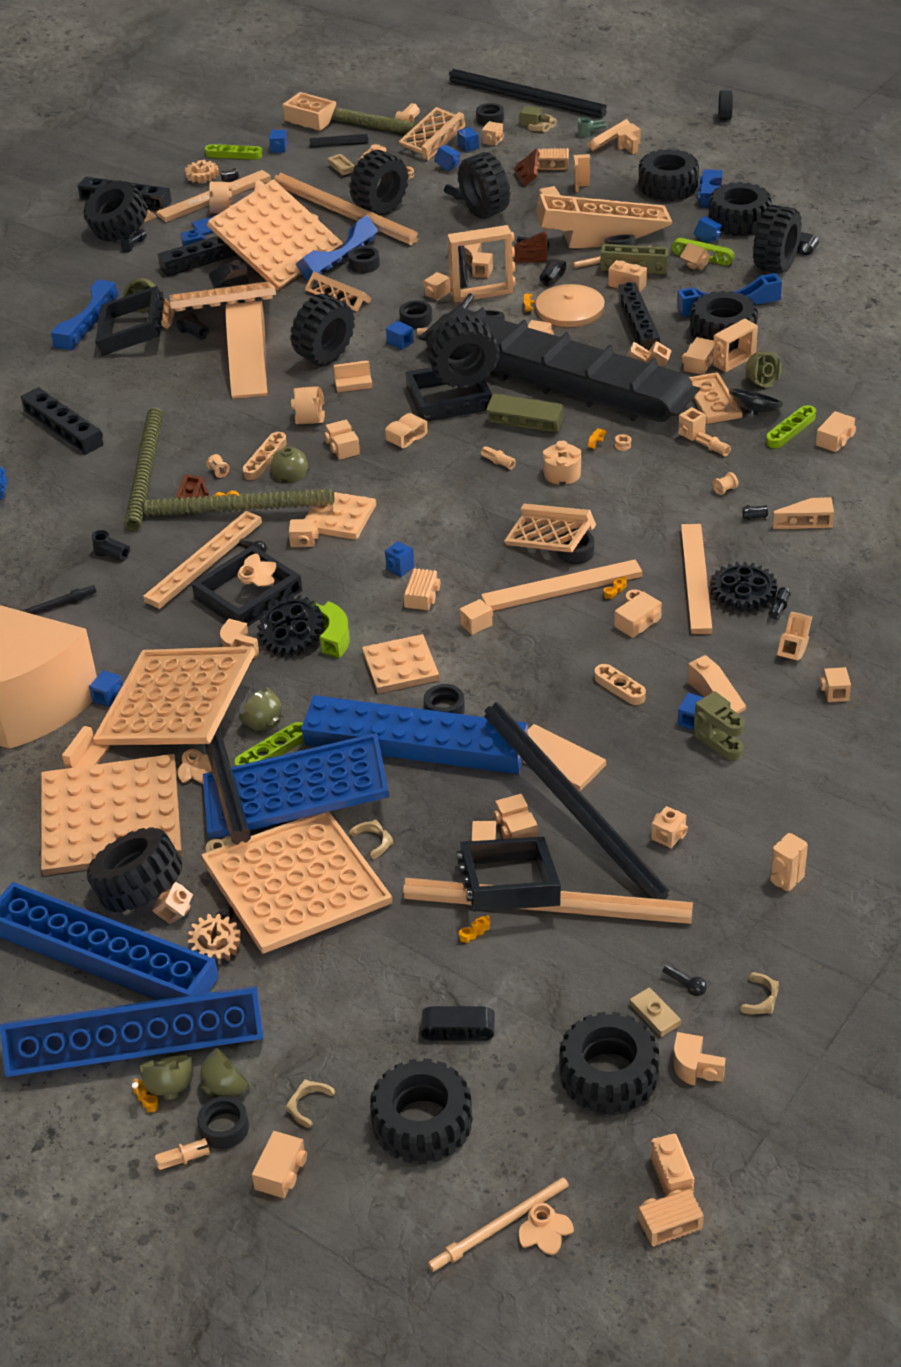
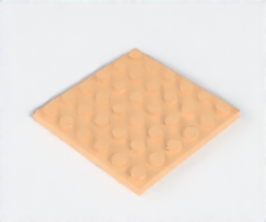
[207,179,343,291]
[169,282,276,311]
[93,646,256,745]
[41,754,182,876]
[201,812,392,954]

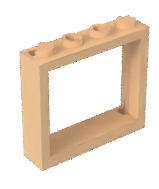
[447,225,516,303]

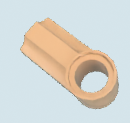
[395,103,420,122]

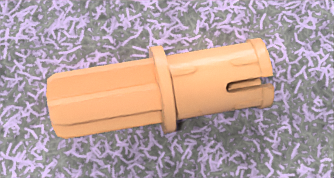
[695,432,731,457]
[481,447,516,470]
[155,1138,210,1170]

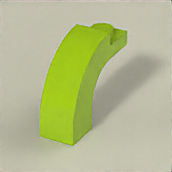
[316,601,350,658]

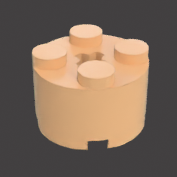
[209,182,232,214]
[291,386,325,425]
[543,441,581,484]

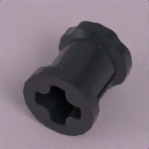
[220,168,239,182]

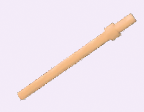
[427,1177,569,1272]

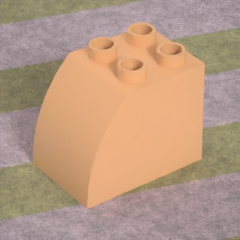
[0,605,97,748]

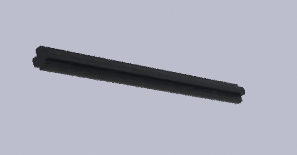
[449,69,607,118]
[484,702,670,900]
[205,726,251,845]

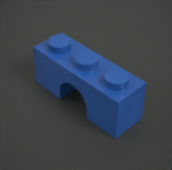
[698,170,723,208]

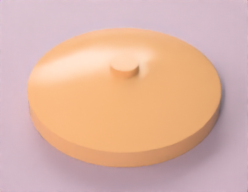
[536,284,604,327]

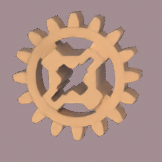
[185,160,219,183]
[188,914,240,965]

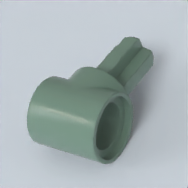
[578,117,607,138]

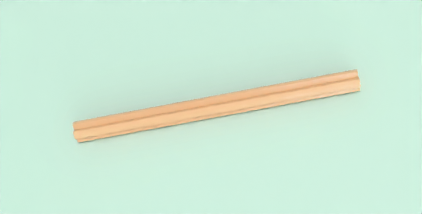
[274,173,418,246]
[403,878,693,924]

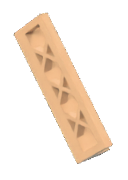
[305,272,372,312]

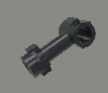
[121,229,147,252]

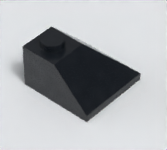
[209,260,249,289]

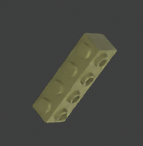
[600,244,670,275]
[486,393,565,433]

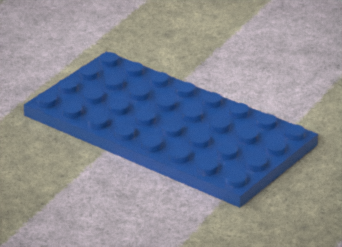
[203,733,390,839]

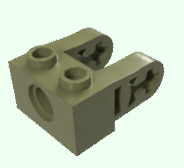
[694,691,745,761]

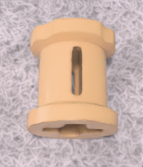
[207,454,230,478]
[712,472,738,495]

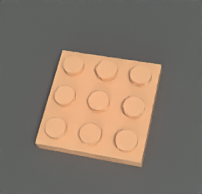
[305,490,376,540]
[362,634,439,694]

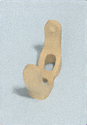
[527,114,557,132]
[349,819,393,859]
[740,972,779,1014]
[286,1079,335,1128]

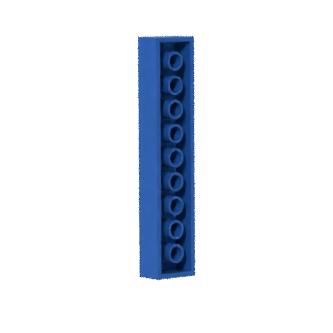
[301,695,528,774]
[0,882,219,1000]
[0,986,264,1077]

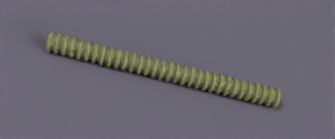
[331,107,442,139]
[124,407,163,531]
[144,488,335,517]

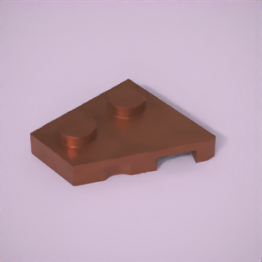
[513,149,540,187]
[514,231,547,262]
[175,474,209,499]

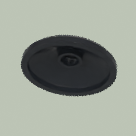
[728,388,783,415]

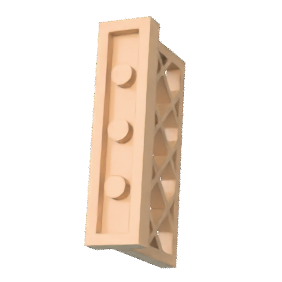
[399,107,465,161]
[504,504,596,552]

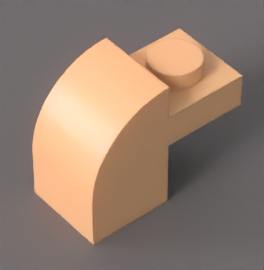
[617,123,641,154]
[627,341,671,367]
[777,612,812,660]
[220,619,260,660]
[673,1032,726,1086]

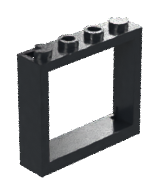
[95,286,165,356]
[406,367,492,421]
[192,545,302,627]
[456,837,561,912]

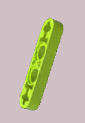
[205,144,263,160]
[671,238,735,265]
[766,405,816,448]
[235,722,304,766]

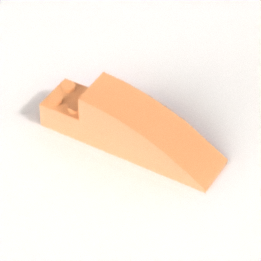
[536,194,672,248]
[226,301,268,399]

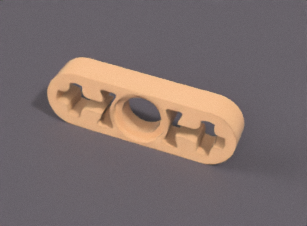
[595,664,646,705]

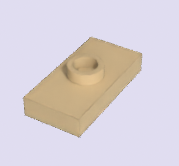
[328,154,355,175]
[630,987,681,1037]

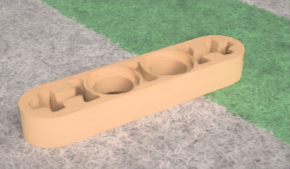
[587,119,631,152]
[243,432,287,480]

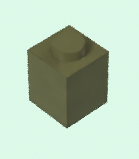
[519,106,543,127]

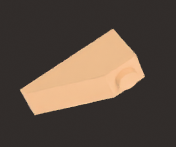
[772,497,834,529]
[688,655,746,713]

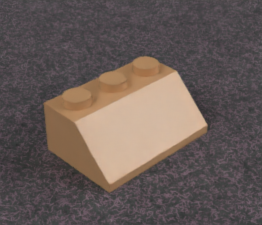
[283,92,336,131]

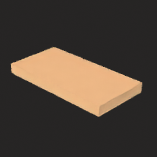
[689,372,742,424]
[523,724,606,791]

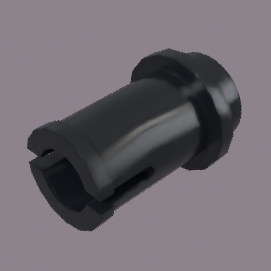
[742,505,768,521]

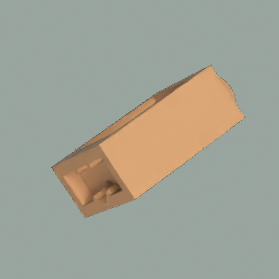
[713,319,758,373]

